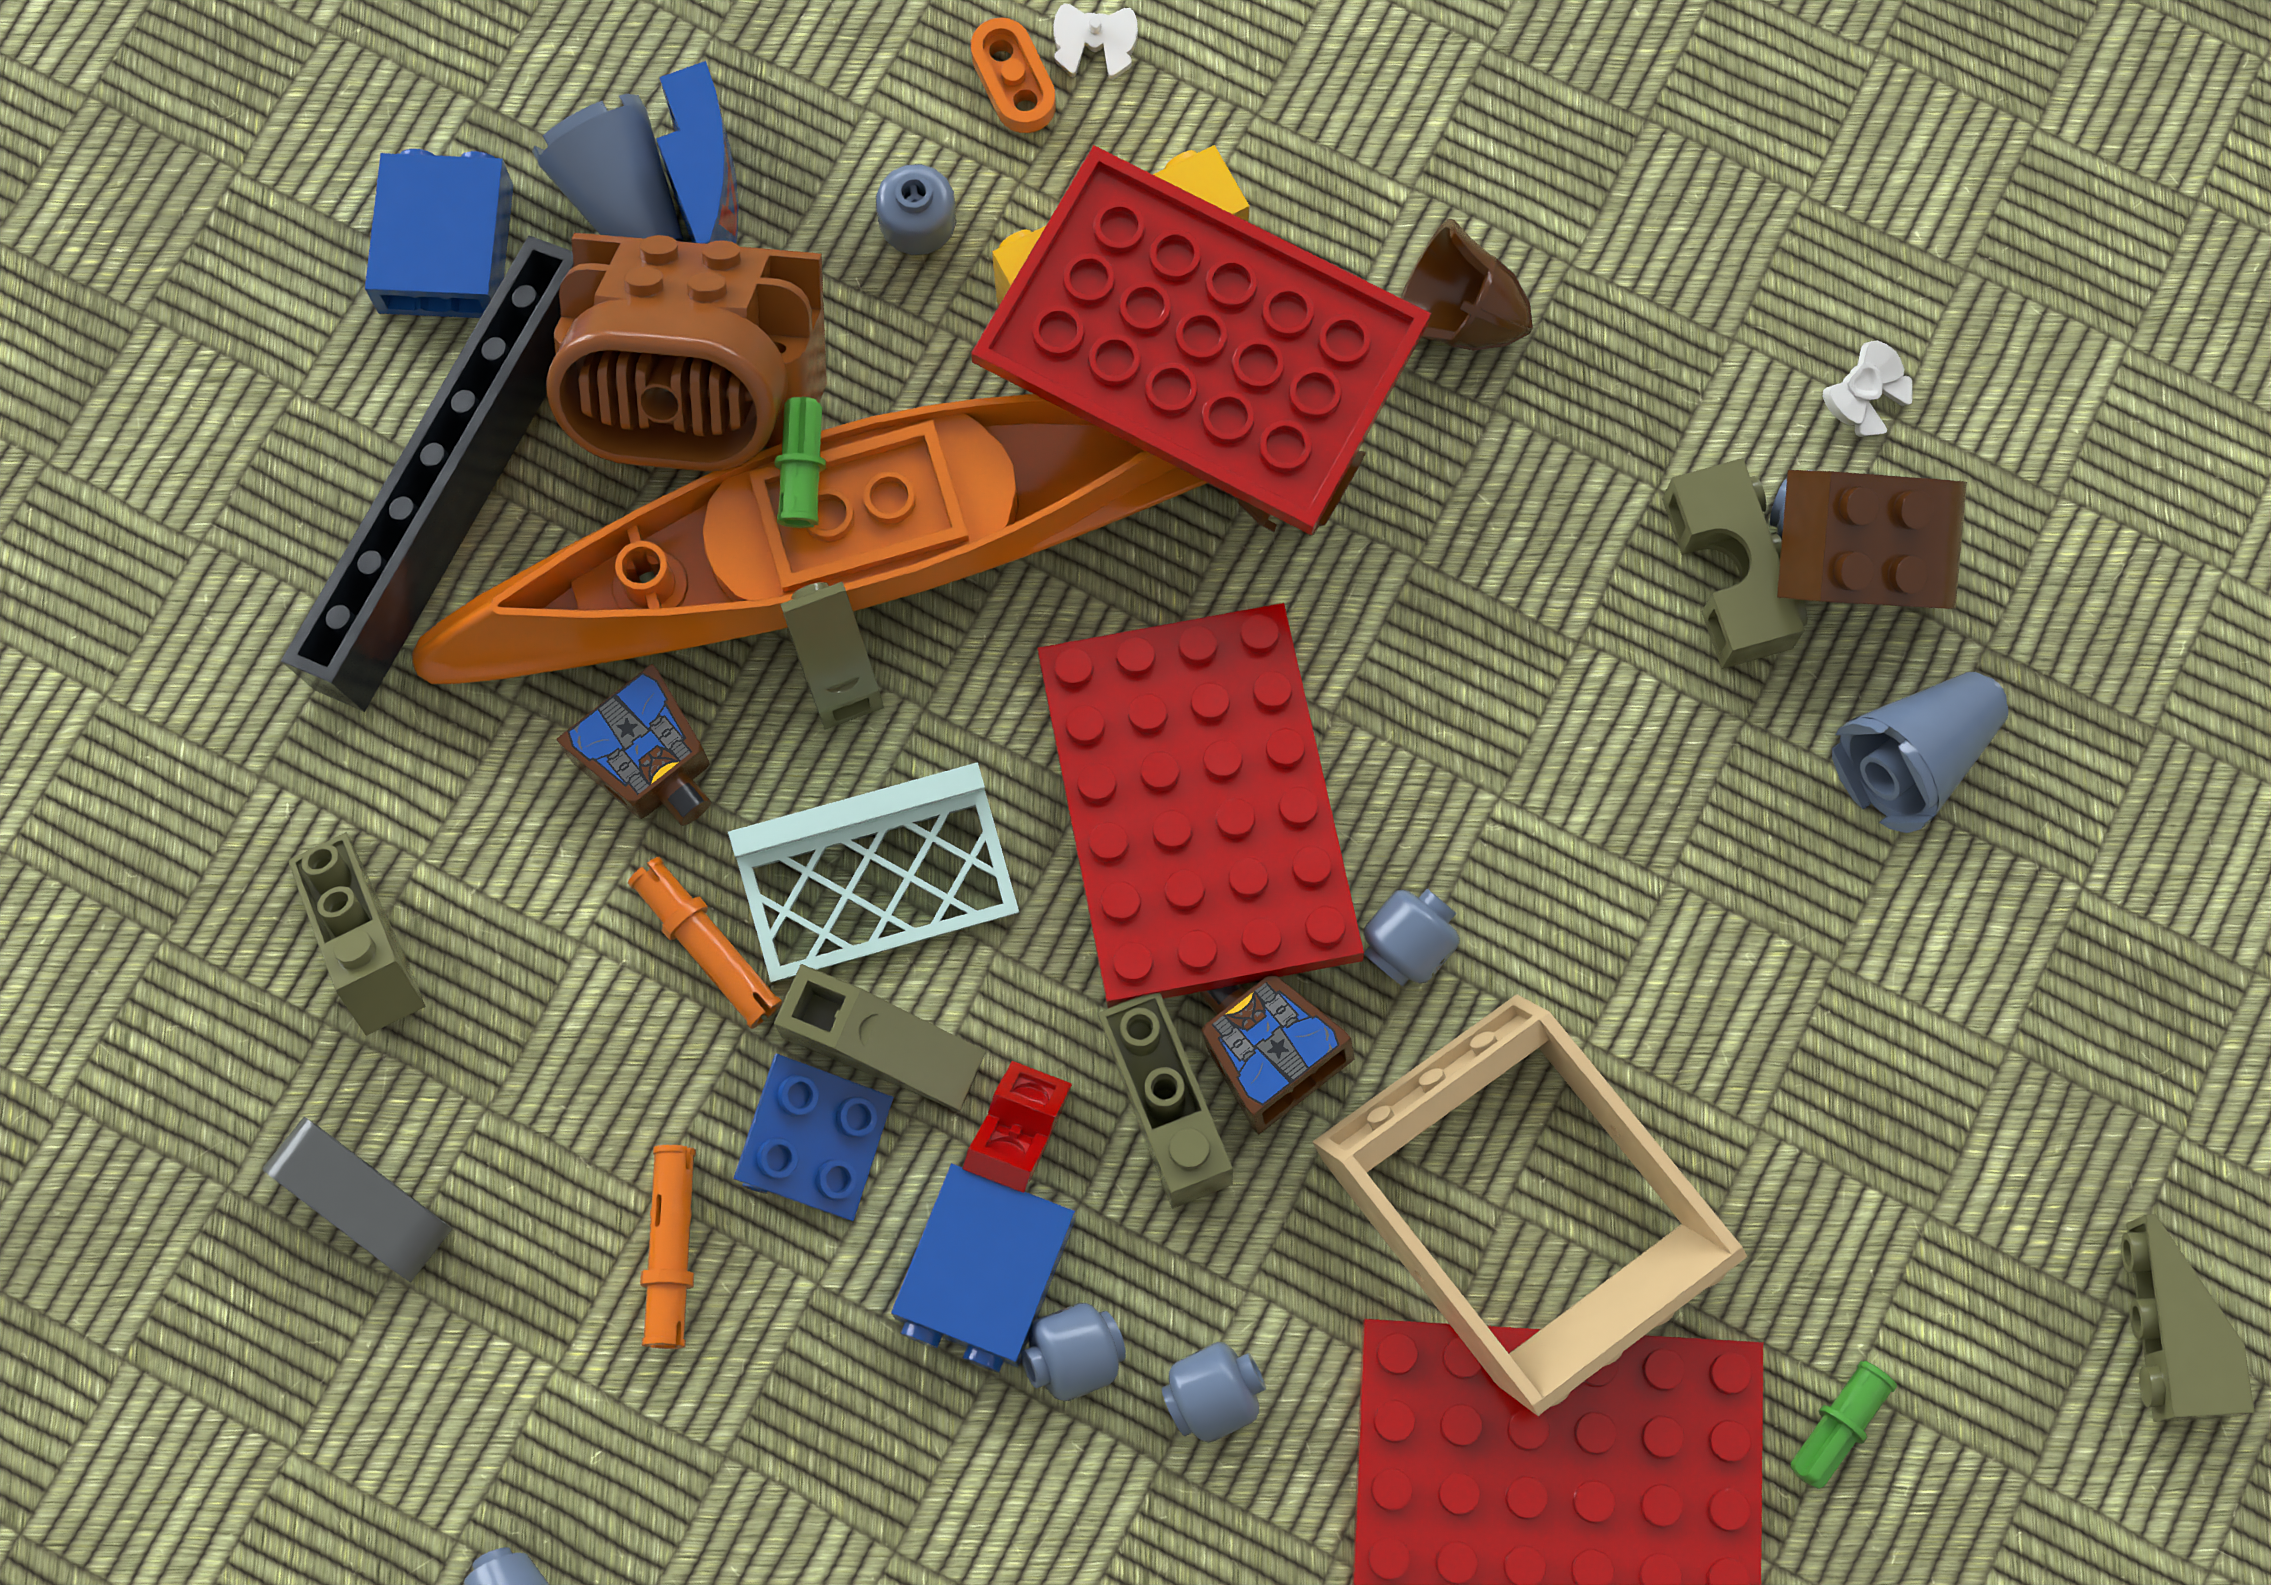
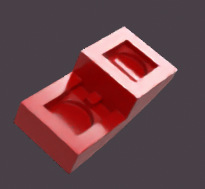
[962,1061,1072,1193]

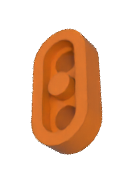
[971,18,1056,133]

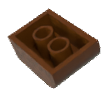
[1777,470,1967,609]

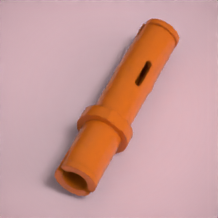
[628,857,783,1029]
[640,1145,696,1349]

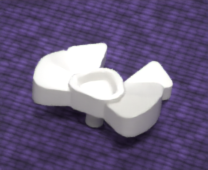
[1053,3,1138,80]
[1823,340,1912,437]

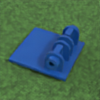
[733,1054,894,1221]

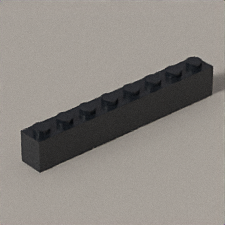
[281,236,574,712]

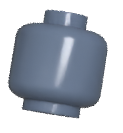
[876,164,957,255]
[1363,889,1460,986]
[1021,1303,1126,1401]
[1162,1342,1266,1443]

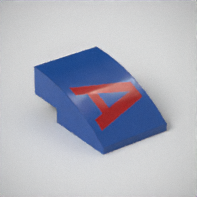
[656,61,739,244]

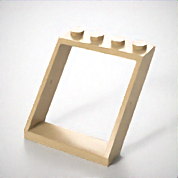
[1312,994,1747,1416]

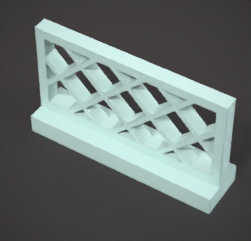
[728,762,1019,983]

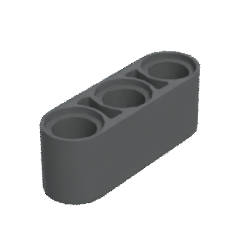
[262,1116,453,1283]

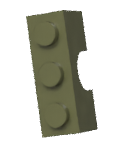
[1662,458,1808,669]

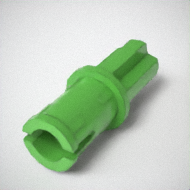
[775,397,826,528]
[1790,1361,1897,1489]

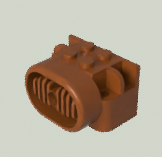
[546,233,827,471]

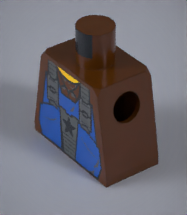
[556,664,711,826]
[1200,975,1355,1135]

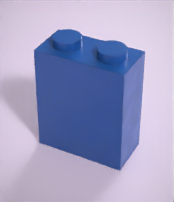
[365,149,514,318]
[891,1163,1076,1373]

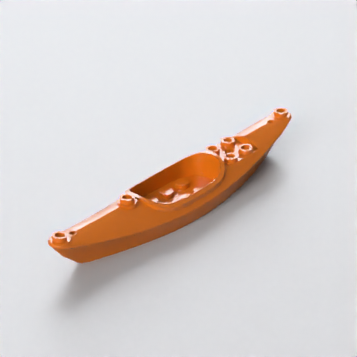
[412,394,1207,684]

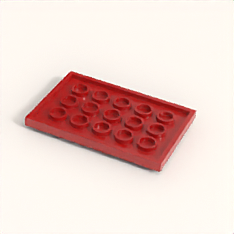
[971,145,1431,536]
[1037,603,1364,1008]
[1352,1319,1764,1585]

